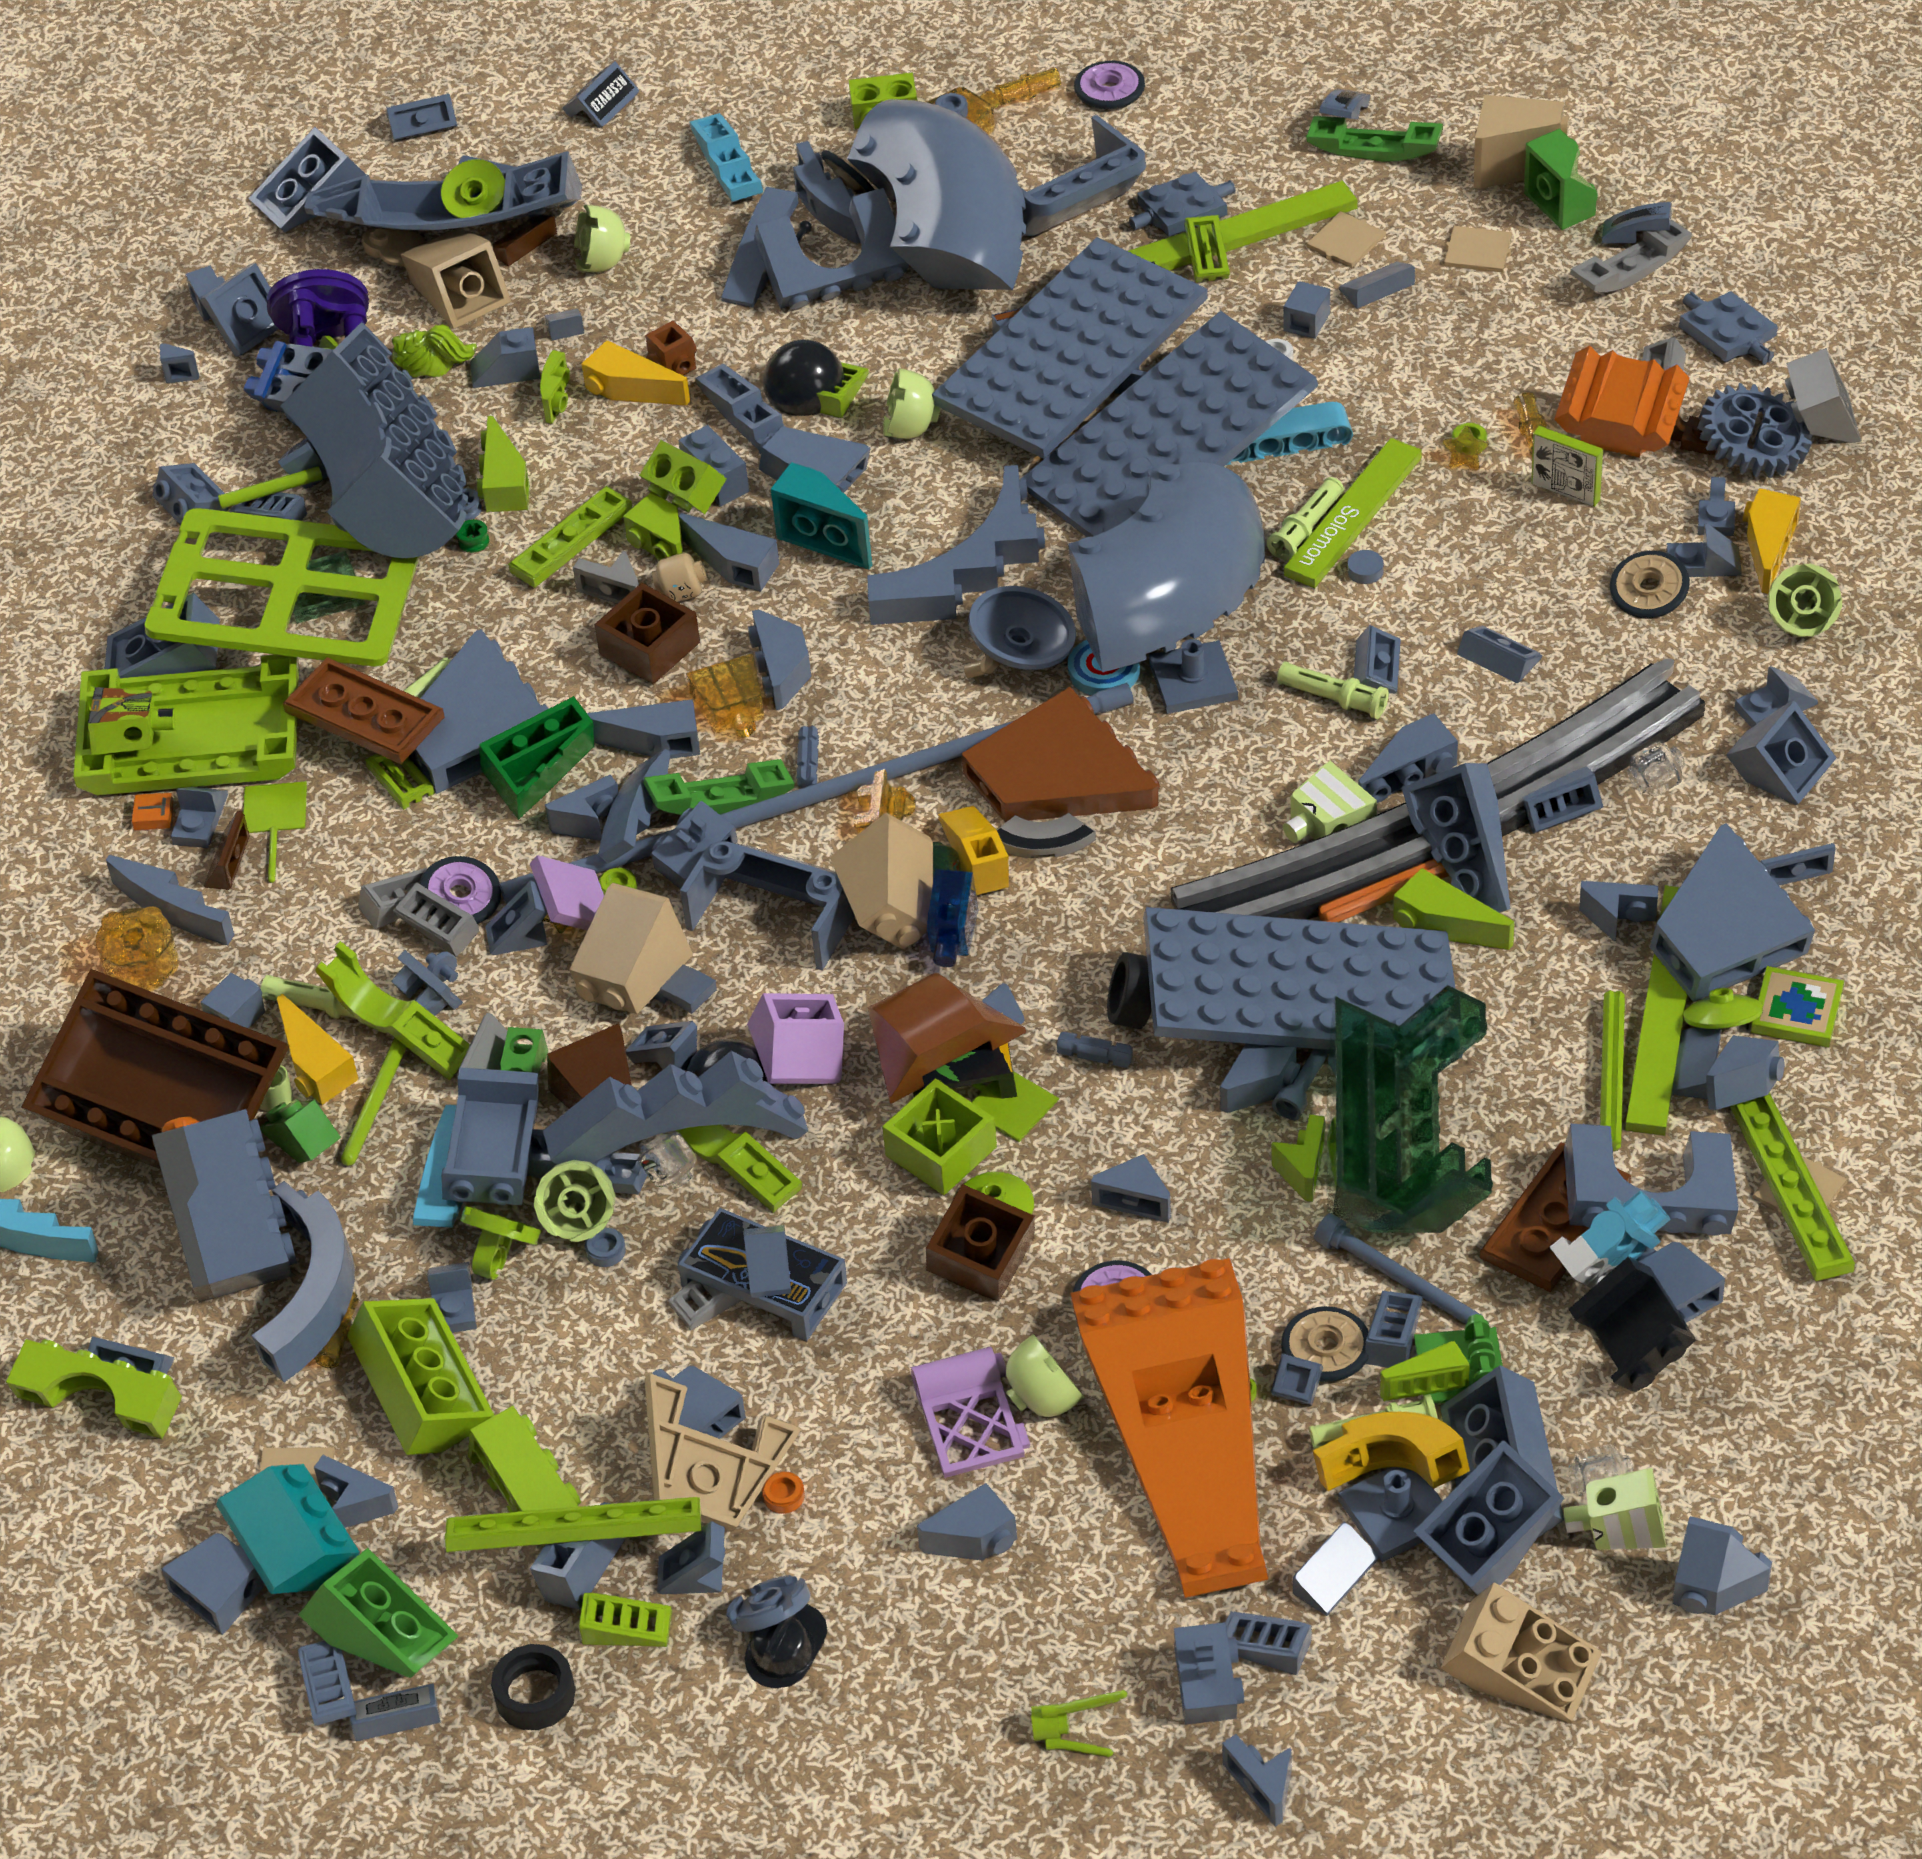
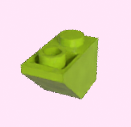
[623,492,683,560]

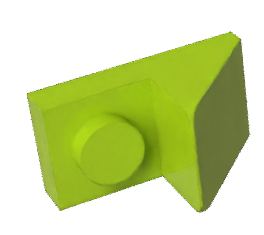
[1271,1114,1325,1202]

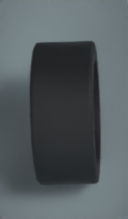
[1107,952,1152,1029]
[491,1644,576,1730]

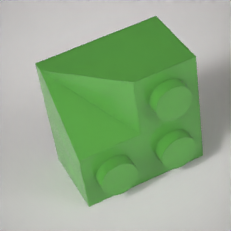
[1524,128,1598,230]

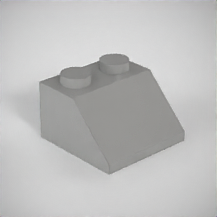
[1785,348,1862,443]

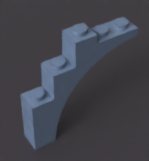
[867,465,1045,625]
[543,1051,808,1164]

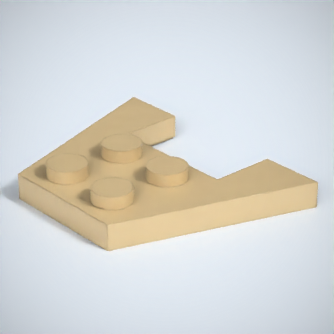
[645,1373,802,1532]

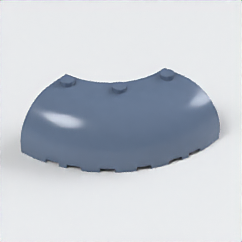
[847,99,1026,290]
[280,322,468,558]
[1068,462,1265,672]

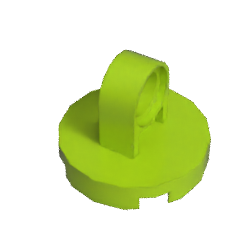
[460,1206,541,1280]

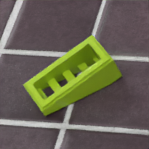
[816,362,869,418]
[1380,1341,1470,1402]
[579,1593,672,1647]

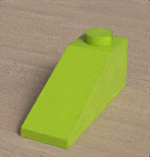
[1393,868,1514,950]

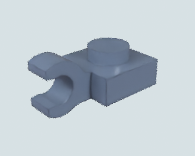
[1698,477,1735,536]

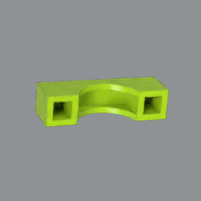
[6,1339,182,1439]

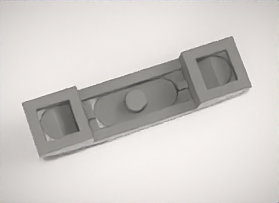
[1570,219,1692,292]

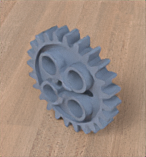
[1697,383,1813,478]

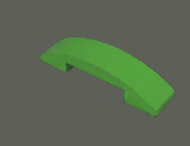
[1306,116,1443,162]
[643,759,795,815]

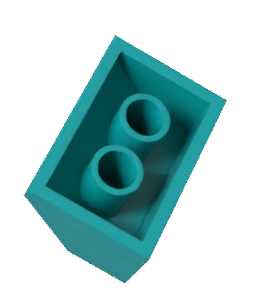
[216,1464,360,1594]

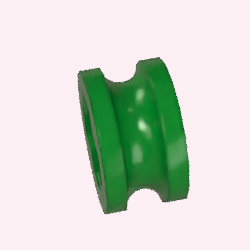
[456,519,490,553]

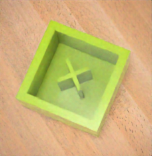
[882,1078,997,1195]

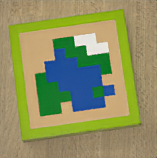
[1751,966,1844,1048]

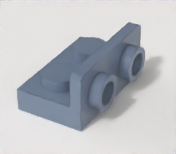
[153,463,229,525]

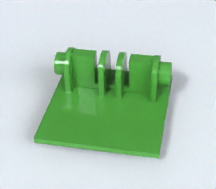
[1414,1314,1503,1403]

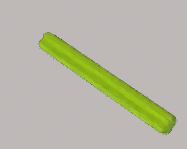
[1600,990,1625,1152]

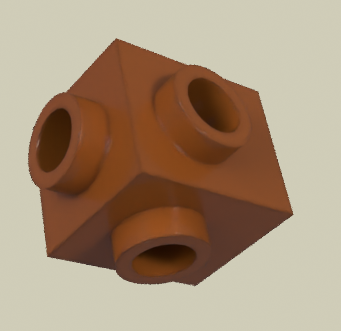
[645,320,697,375]

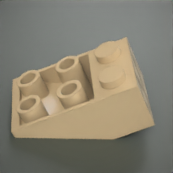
[1441,1582,1602,1723]

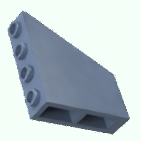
[409,629,549,794]
[1650,823,1815,1002]

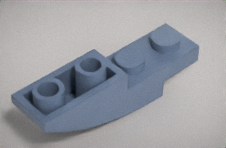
[793,141,861,244]

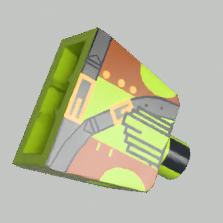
[88,687,175,755]

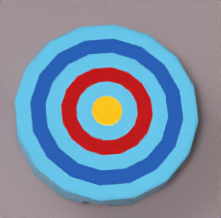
[1068,640,1140,695]

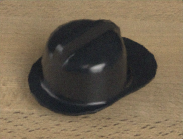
[744,1604,828,1689]

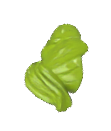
[392,325,477,378]

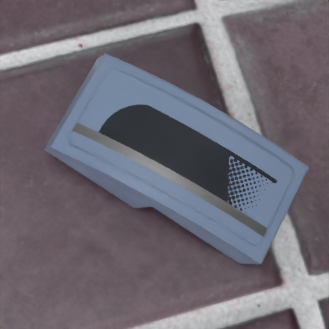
[1319,89,1371,120]
[1602,202,1672,243]

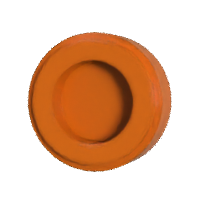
[762,1472,805,1514]

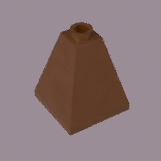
[547,1023,632,1109]

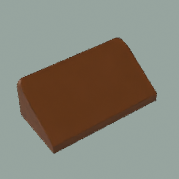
[492,215,557,267]
[204,811,250,890]

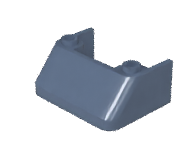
[1019,115,1146,236]
[680,841,855,970]

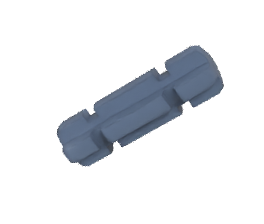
[796,725,819,788]
[1057,1031,1133,1068]

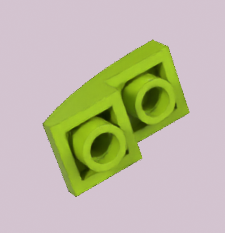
[540,350,570,424]

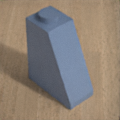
[759,426,871,493]

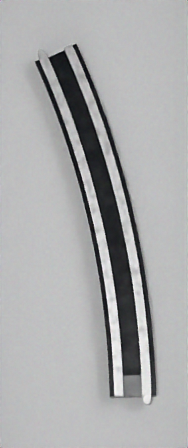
[1170,658,1705,920]

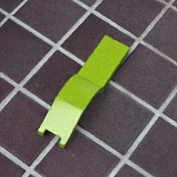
[315,941,470,1080]
[674,1124,802,1213]

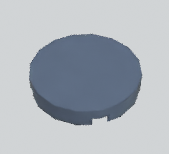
[726,1575,811,1632]

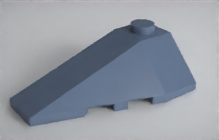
[1402,763,1511,913]

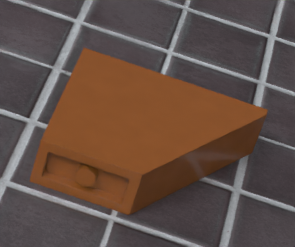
[961,687,1160,822]

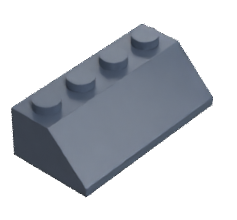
[1440,1365,1564,1538]

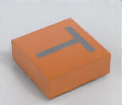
[132,793,174,831]

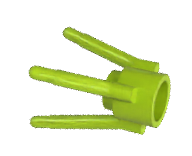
[1031,1690,1127,1757]

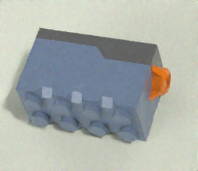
[152,1109,297,1303]

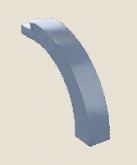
[251,1181,355,1383]

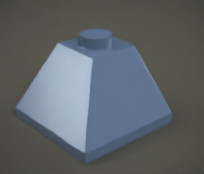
[1726,700,1837,805]

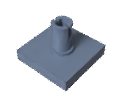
[200,263,278,357]
[1149,639,1238,714]
[1338,1467,1442,1562]

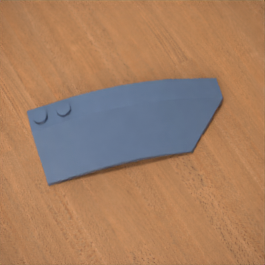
[304,151,582,230]

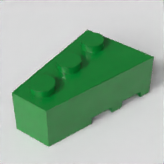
[479,696,594,820]

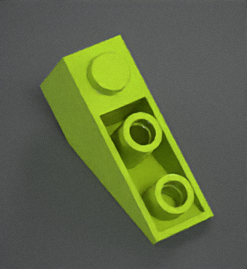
[477,416,530,512]

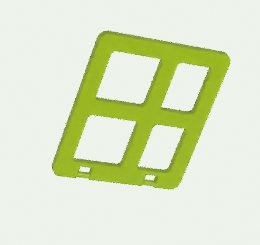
[145,508,419,667]

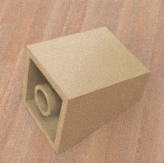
[1474,95,1570,189]
[401,228,512,329]
[830,812,933,949]
[569,883,693,1014]

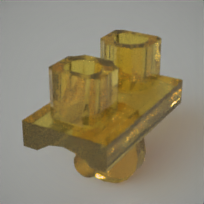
[854,769,916,834]

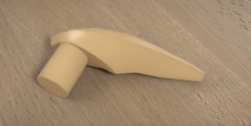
[964,654,1000,679]

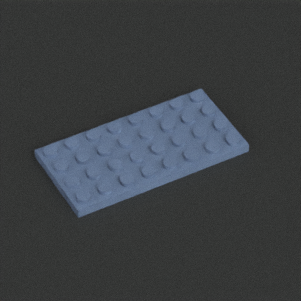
[932,237,1208,459]
[1021,311,1318,537]
[1143,907,1465,1059]

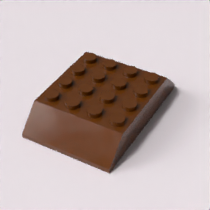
[21,969,290,1170]

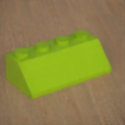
[347,1298,495,1455]

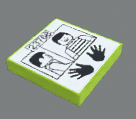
[1531,426,1603,507]

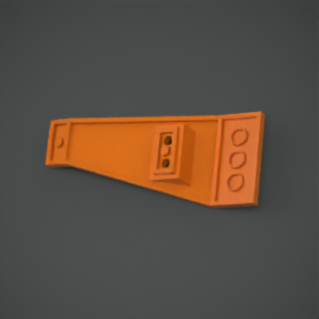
[1070,1258,1268,1598]

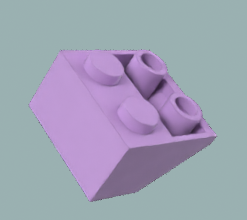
[747,993,844,1084]

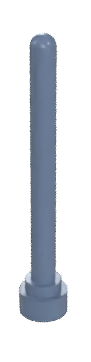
[1272,1049,1331,1121]
[1314,1213,1481,1324]

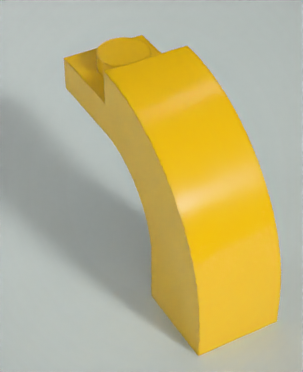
[1312,1412,1470,1491]

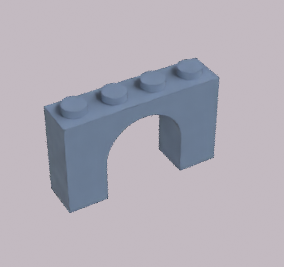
[754,188,909,310]
[1564,1123,1739,1236]

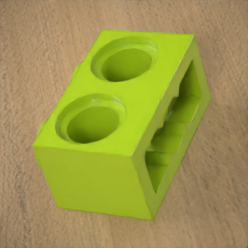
[848,72,917,129]
[639,440,727,514]

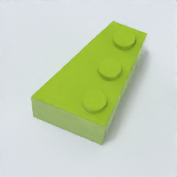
[468,1405,581,1512]

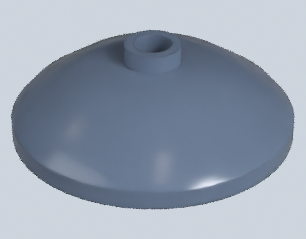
[968,586,1076,670]

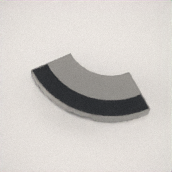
[997,813,1096,858]

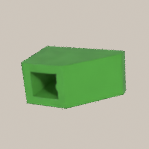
[260,1099,341,1163]

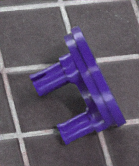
[266,269,369,347]

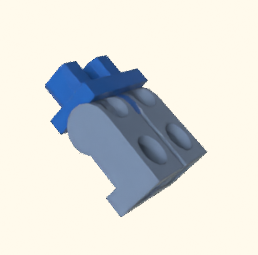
[244,341,333,413]

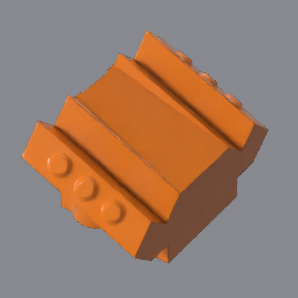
[1554,345,1690,458]

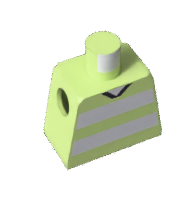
[1283,761,1377,843]
[1564,1468,1666,1550]

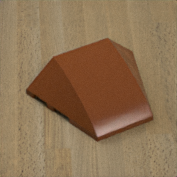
[868,973,1026,1104]

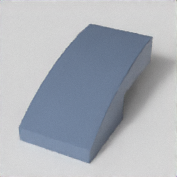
[653,965,717,1014]

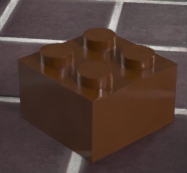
[594,583,700,685]
[926,1184,1035,1302]

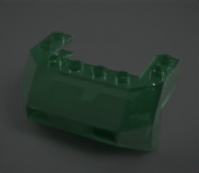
[1327,985,1493,1233]

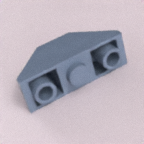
[748,610,811,710]

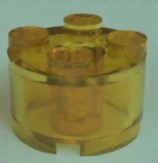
[95,906,179,991]

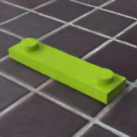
[508,486,633,588]

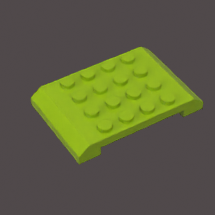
[73,654,299,795]

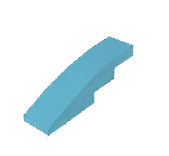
[690,113,763,202]
[413,1105,463,1227]
[0,1199,98,1263]

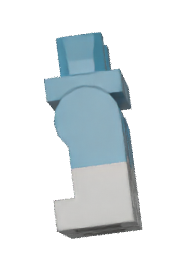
[1550,1191,1671,1289]

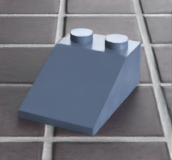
[248,127,367,232]
[104,593,220,678]
[1413,1440,1564,1595]

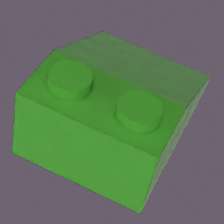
[298,1548,459,1678]

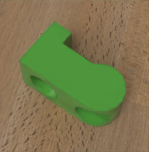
[500,1027,548,1076]

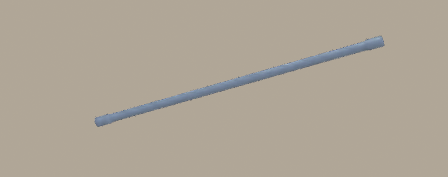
[499,683,1134,904]

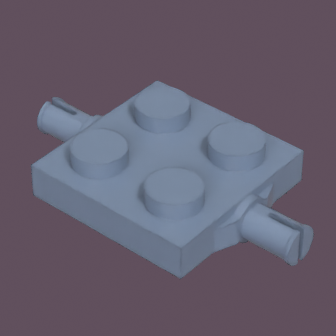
[1129,171,1236,237]
[1679,291,1778,365]

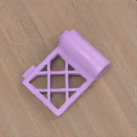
[911,1347,1030,1478]

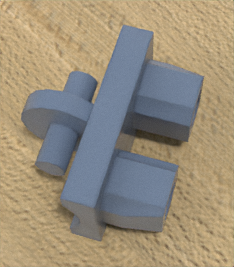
[391,950,463,1016]

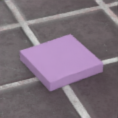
[530,855,604,931]

